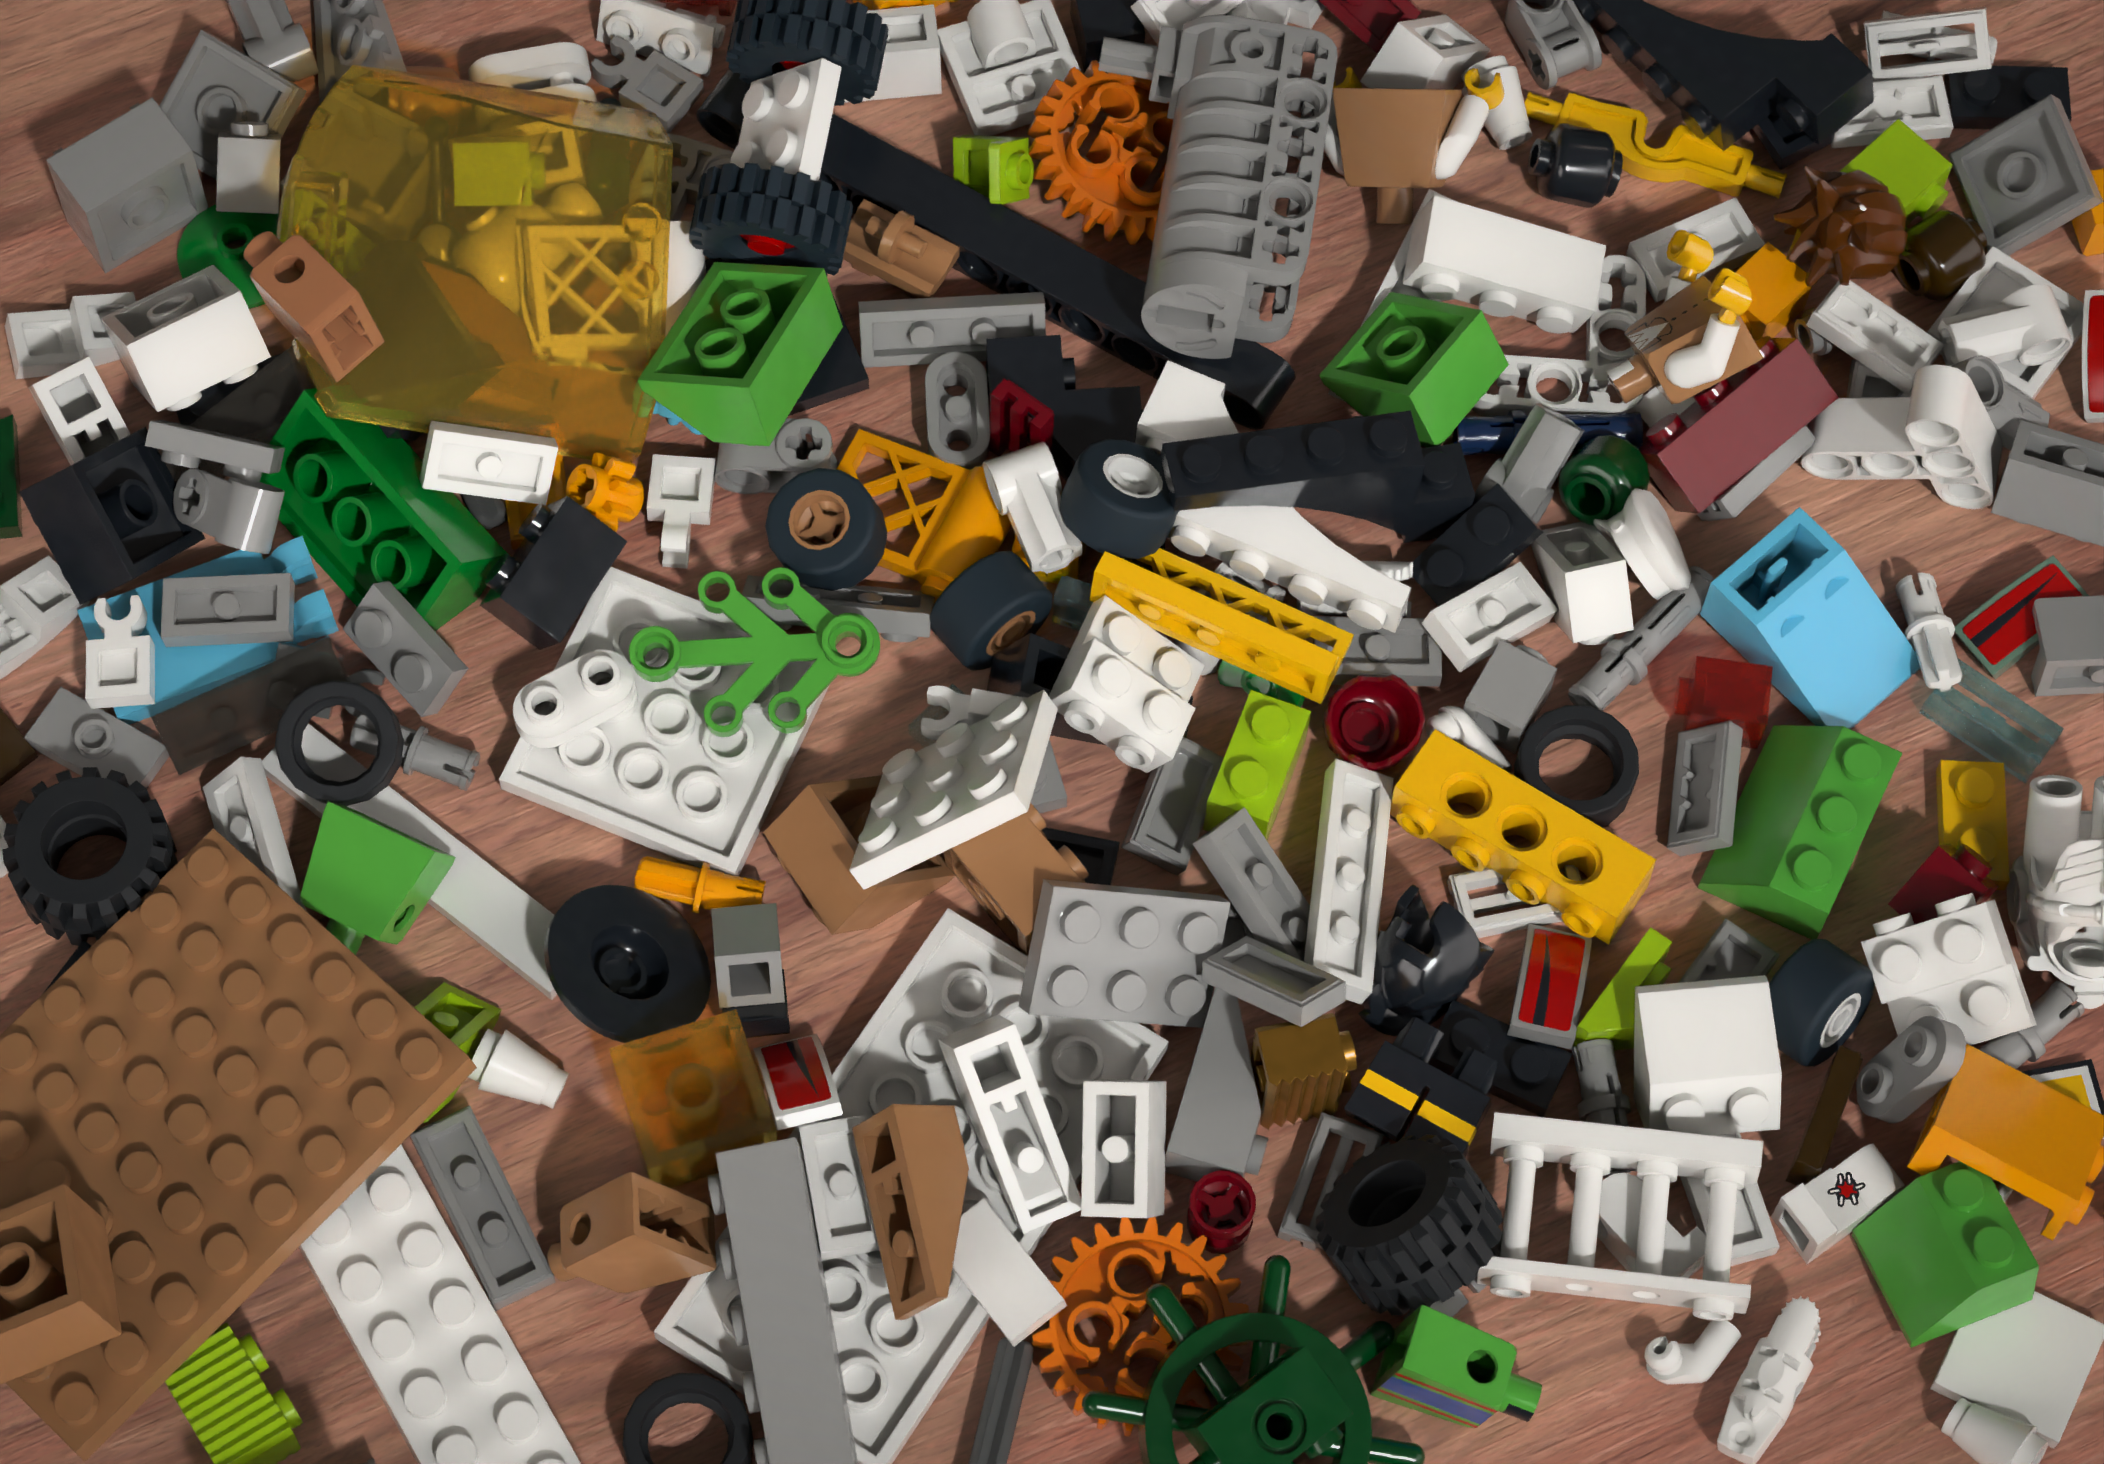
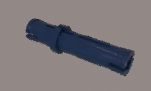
[1452,410,1643,455]

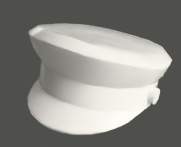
[1594,488,1691,600]

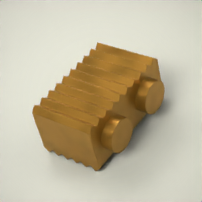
[1250,1013,1357,1130]

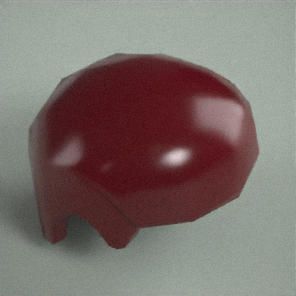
[1322,674,1425,771]

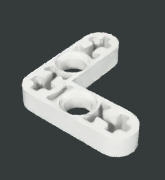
[1471,255,1646,417]

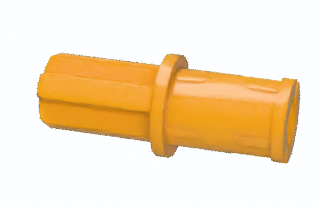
[634,856,766,913]

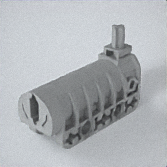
[1098,15,1338,359]

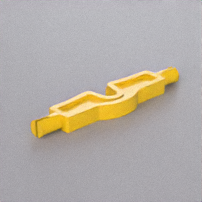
[1525,91,1787,199]

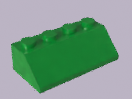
[260,384,507,631]

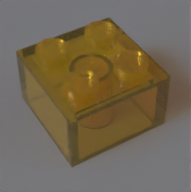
[609,1009,777,1188]

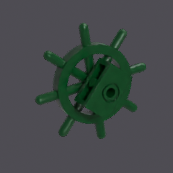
[1082,1255,1425,1464]

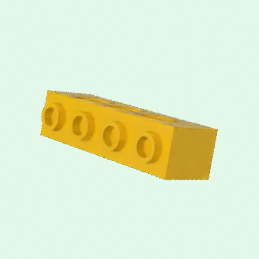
[1390,729,1656,945]

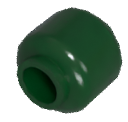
[1558,435,1650,526]

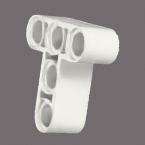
[1801,364,2003,509]

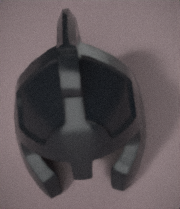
[1359,885,1495,1036]

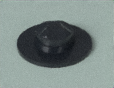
[544,885,711,1045]

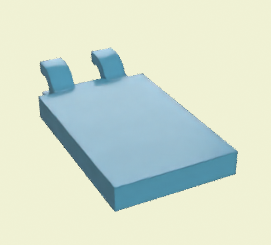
[77,536,339,725]

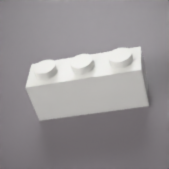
[1403,195,1606,334]

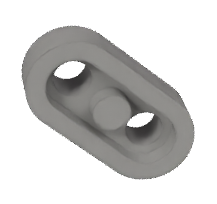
[925,352,990,470]
[1856,1016,1966,1123]

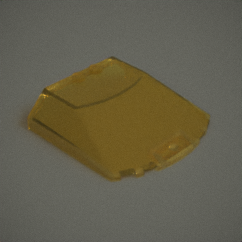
[277,65,673,463]

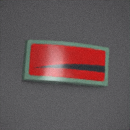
[1954,555,2089,680]

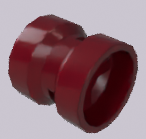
[1187,1171,1256,1254]

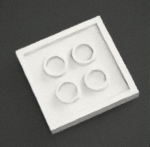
[849,690,1058,890]

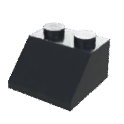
[19,427,205,605]

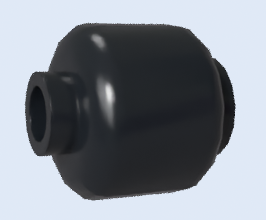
[1528,123,1623,208]

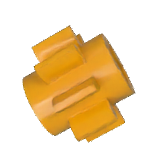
[566,452,644,532]

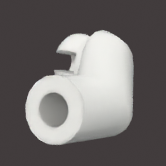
[1426,706,1512,772]
[1644,1320,1741,1384]

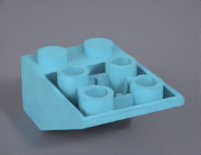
[1700,507,1920,729]

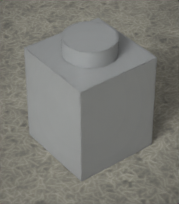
[216,121,280,214]
[1463,640,1557,754]
[711,903,785,1008]

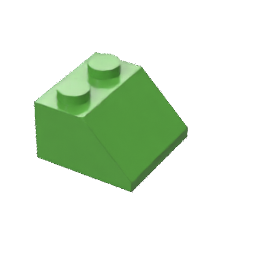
[1319,292,1509,447]
[1852,1161,2039,1348]

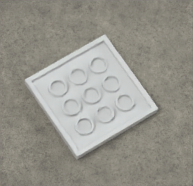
[499,567,829,876]

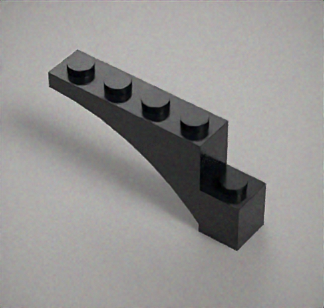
[1573,0,1874,151]
[986,335,1165,632]
[1160,410,1475,543]

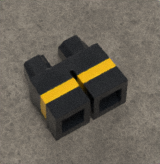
[1344,1016,1498,1157]

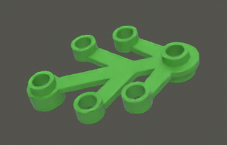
[629,567,880,737]

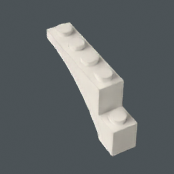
[1135,360,1411,633]

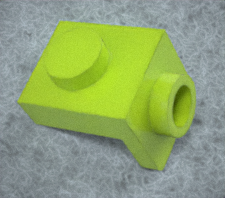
[953,135,1034,205]

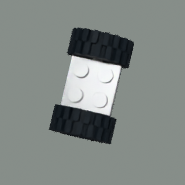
[689,0,889,276]

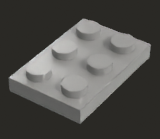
[1018,879,1231,1028]

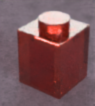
[1673,656,1773,749]

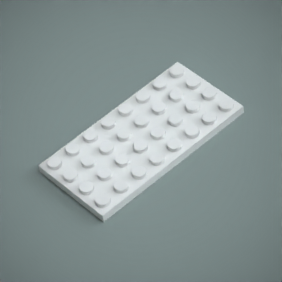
[654,908,1169,1464]

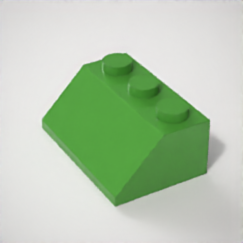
[638,262,843,446]
[1698,725,1902,940]

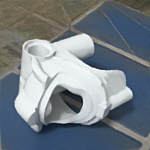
[2006,775,2104,1009]

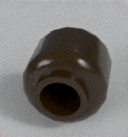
[1894,210,1987,300]

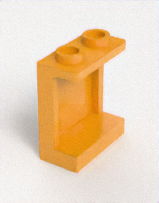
[1907,1044,2104,1241]

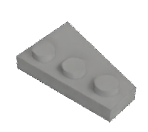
[313,0,407,122]

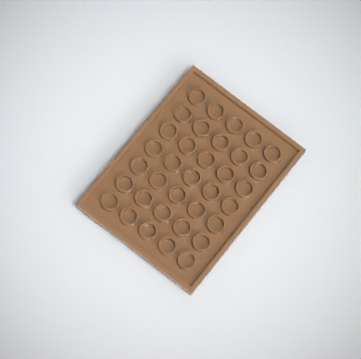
[0,828,477,1461]

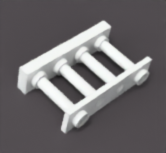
[1477,1112,1763,1321]

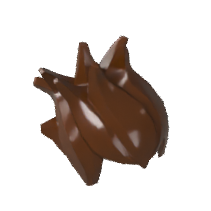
[1773,165,1908,287]

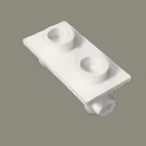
[596,0,726,77]

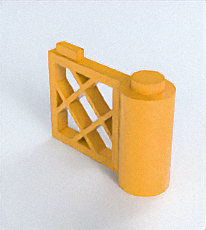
[821,429,1012,603]

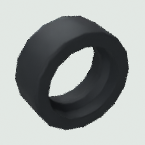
[275,680,404,806]
[1514,705,1639,828]
[622,1373,753,1464]

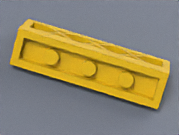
[1089,548,1354,704]

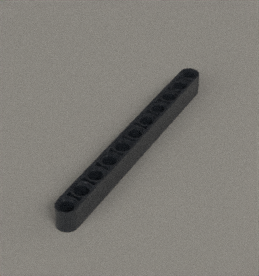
[696,69,1296,430]

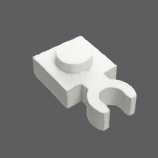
[85,595,155,709]

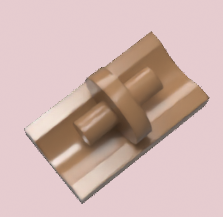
[843,199,960,299]

